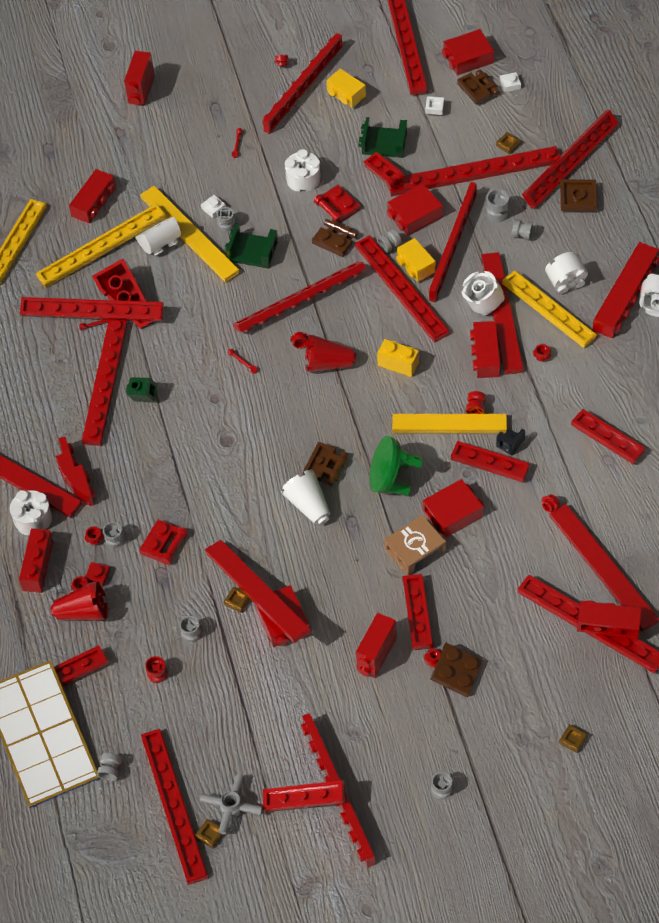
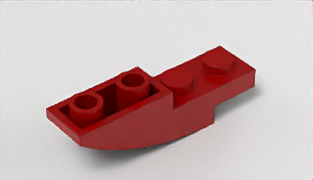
[55,437,96,506]

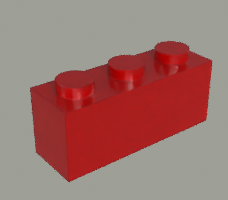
[69,169,116,223]
[470,321,500,378]
[19,528,54,593]
[577,600,642,640]

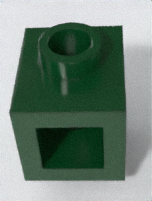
[126,377,158,402]

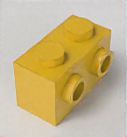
[326,69,366,108]
[396,238,436,282]
[377,339,419,377]

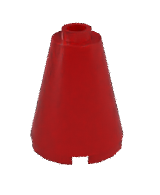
[305,335,357,372]
[50,581,108,621]

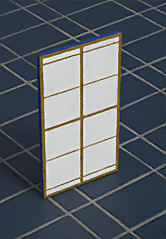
[0,660,100,808]

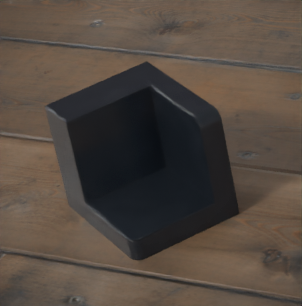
[496,429,525,456]

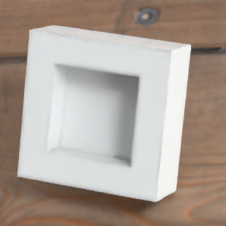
[500,72,521,92]
[425,96,444,115]
[201,195,226,218]

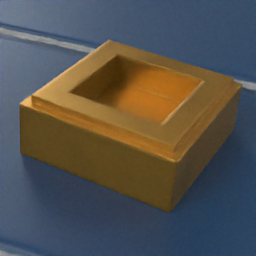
[496,132,520,154]
[223,586,250,613]
[559,724,588,753]
[195,819,223,849]

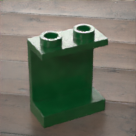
[358,117,407,158]
[224,223,278,269]

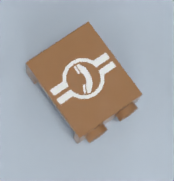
[384,515,447,575]

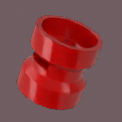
[466,391,486,414]
[145,656,167,683]

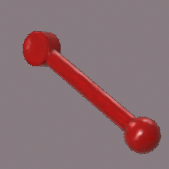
[232,128,243,158]
[79,319,109,331]
[227,349,258,374]

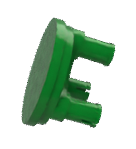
[370,436,423,496]

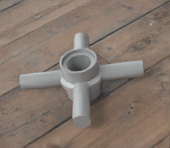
[200,774,263,835]

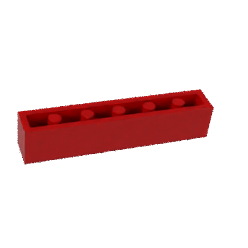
[592,242,659,339]

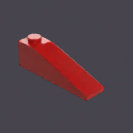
[92,258,154,329]

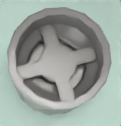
[216,207,235,232]
[511,219,533,240]
[377,229,402,253]
[103,522,125,548]
[179,616,201,643]
[97,753,122,781]
[431,772,453,800]

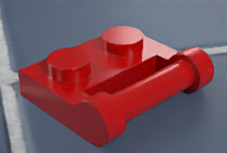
[314,185,360,223]
[139,519,189,565]

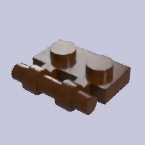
[457,70,500,105]
[312,219,358,257]
[303,442,348,486]

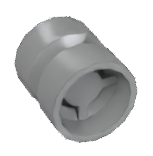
[486,188,509,222]

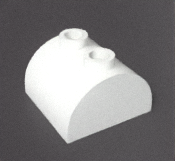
[135,217,181,256]

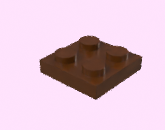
[560,179,597,212]
[430,642,483,697]

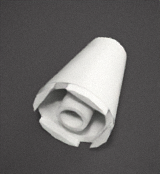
[281,469,330,525]

